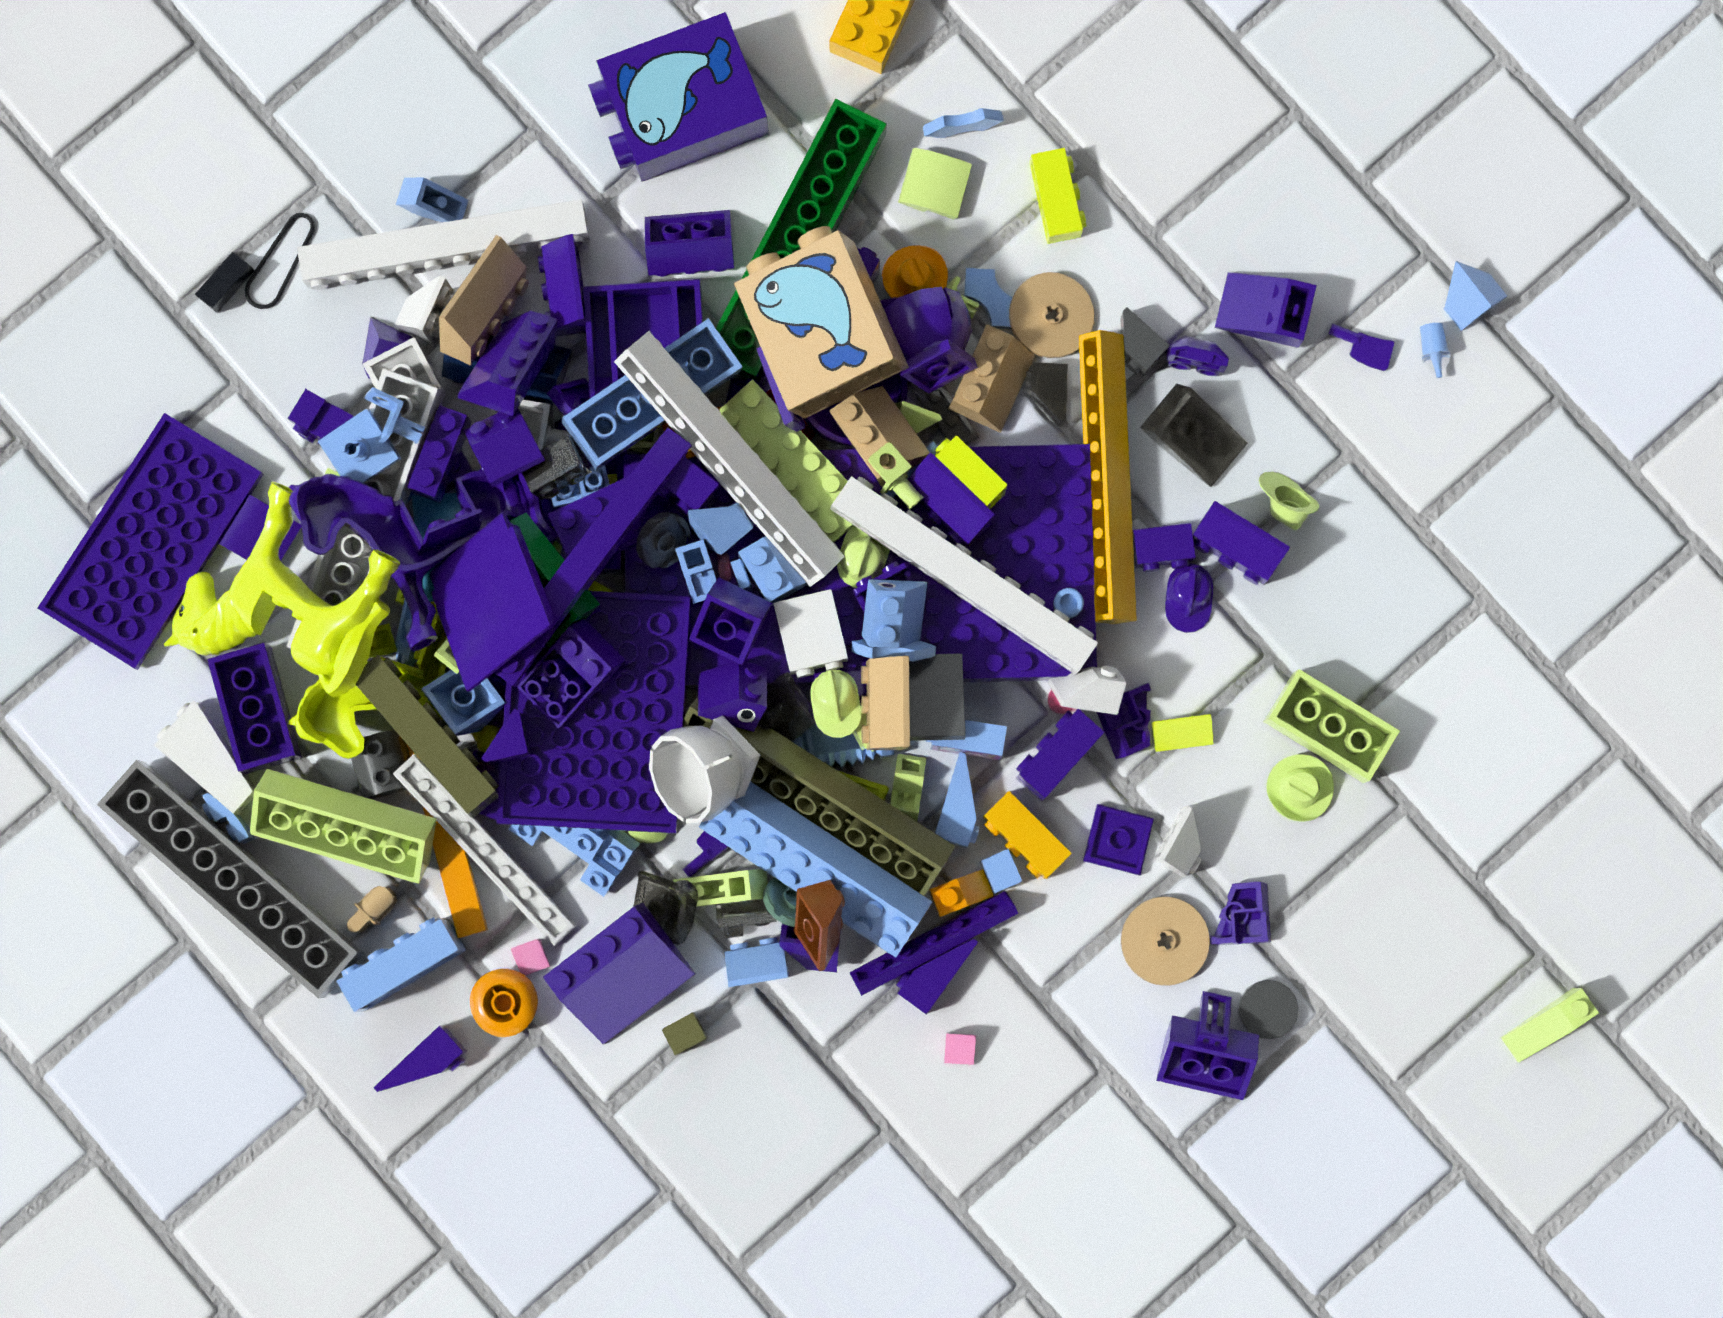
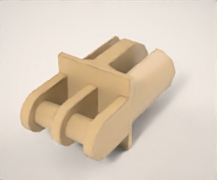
[347,886,397,933]

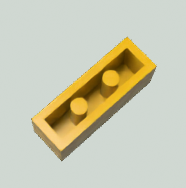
[983,791,1072,879]

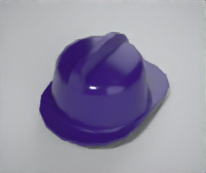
[1165,563,1214,633]

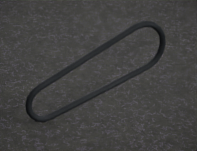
[245,213,315,309]

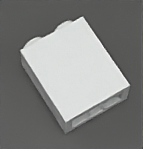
[774,589,848,678]

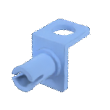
[364,387,425,444]

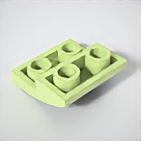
[898,148,972,220]

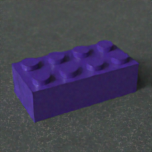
[207,642,302,774]

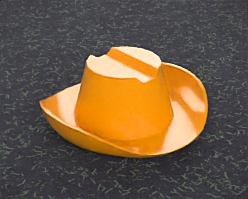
[882,245,948,298]
[470,969,538,1037]

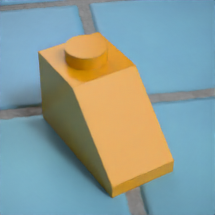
[929,869,994,918]

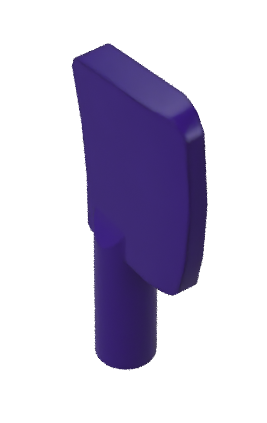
[1328,323,1394,371]
[682,831,730,878]

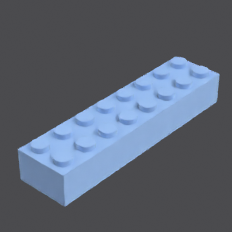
[699,781,932,958]

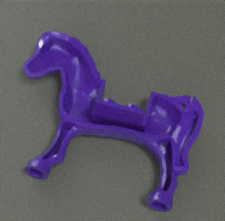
[289,468,557,651]

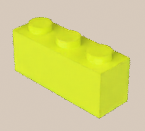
[1029,148,1086,244]

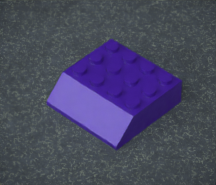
[584,279,704,398]

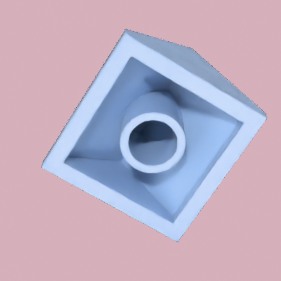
[422,670,505,736]

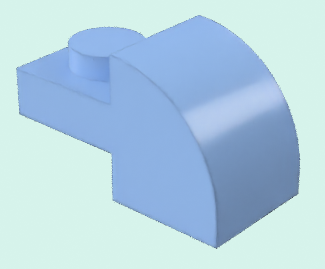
[675,539,717,604]

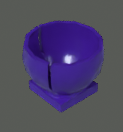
[884,287,978,393]

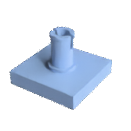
[318,408,401,484]

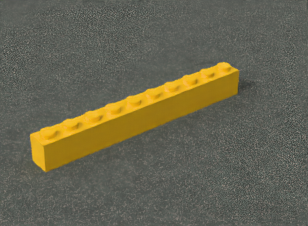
[1079,330,1137,624]

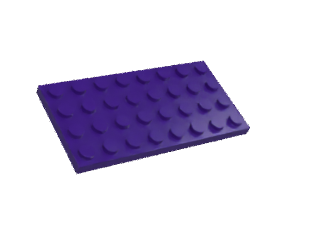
[37,413,264,670]

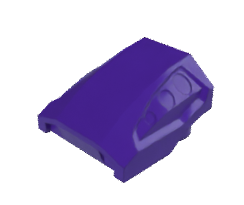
[1166,336,1229,376]

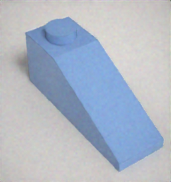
[935,752,980,848]

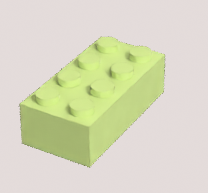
[1263,669,1400,783]

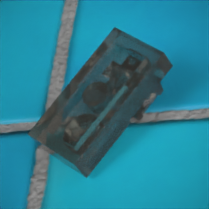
[716,899,777,938]

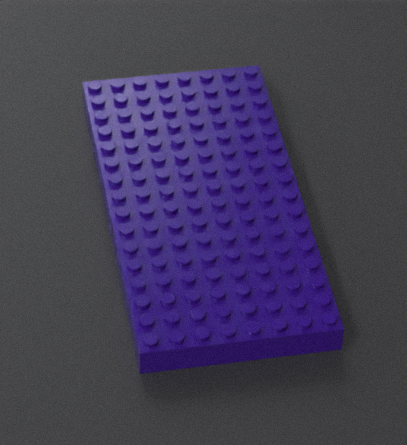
[623,444,1097,689]

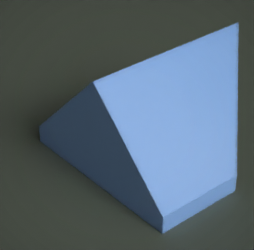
[1444,261,1507,331]
[688,503,754,555]

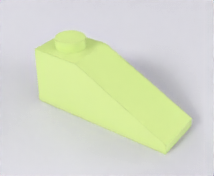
[673,869,768,909]
[1501,988,1599,1062]

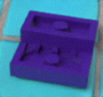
[219,494,301,561]

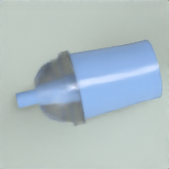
[1420,323,1451,378]

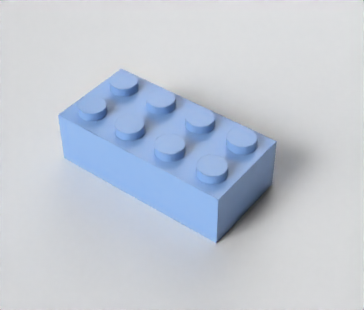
[336,917,466,1012]

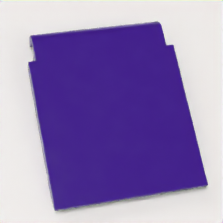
[430,510,553,692]

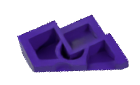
[1096,683,1151,759]
[1210,881,1271,945]

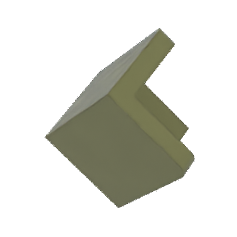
[662,1012,708,1056]

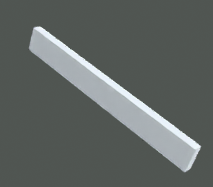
[393,753,576,946]

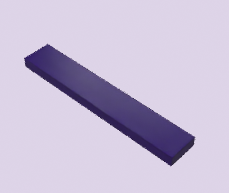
[850,891,1019,996]

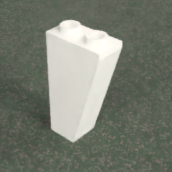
[154,701,256,815]

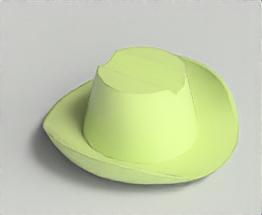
[1266,754,1334,822]

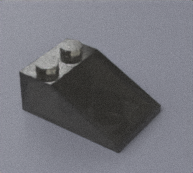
[1140,383,1248,487]

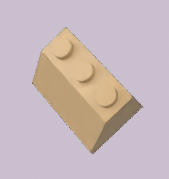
[948,324,1035,433]
[829,386,930,488]
[861,656,910,750]

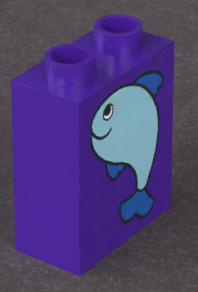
[588,12,769,182]

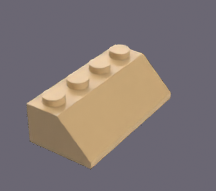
[439,235,529,365]

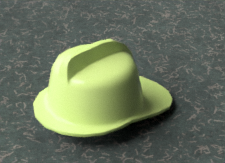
[1258,472,1319,530]
[837,525,890,588]
[810,670,861,738]

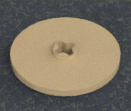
[1009,272,1094,358]
[1121,897,1210,986]

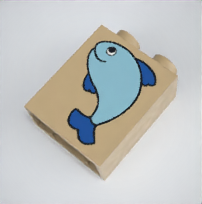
[734,226,909,418]

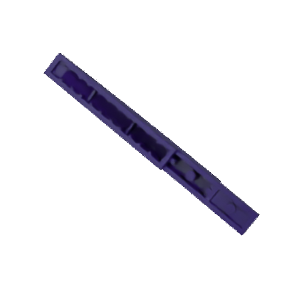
[494,428,692,687]

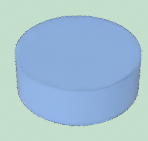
[1053,588,1084,618]

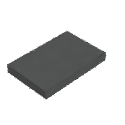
[909,654,965,741]

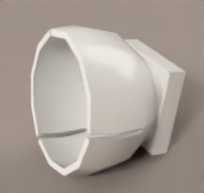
[649,715,760,823]

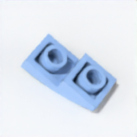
[547,465,610,509]
[202,793,255,844]

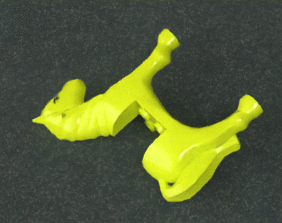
[164,482,400,697]
[288,588,500,759]

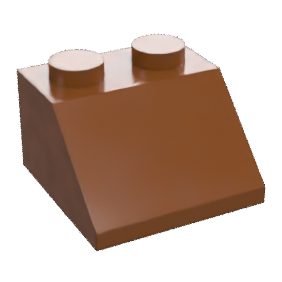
[794,880,845,972]

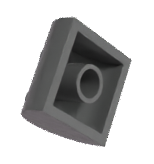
[351,730,410,799]

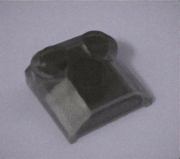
[633,871,698,946]

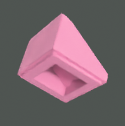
[511,939,550,976]
[944,1033,976,1065]

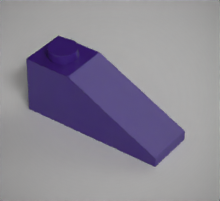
[896,939,978,1015]
[373,1025,467,1092]

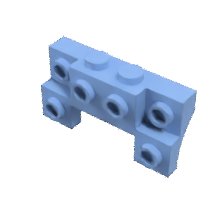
[508,825,640,897]

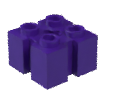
[287,388,354,445]

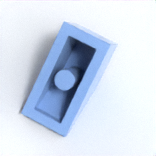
[396,177,468,223]

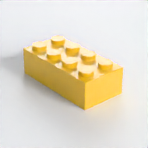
[829,0,915,74]

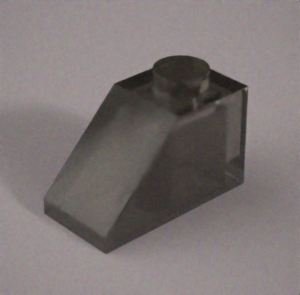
[1025,362,1068,426]

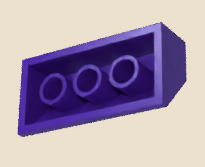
[458,310,558,416]

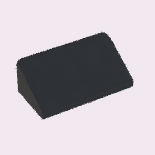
[195,252,255,313]

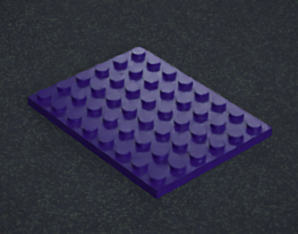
[496,591,691,834]

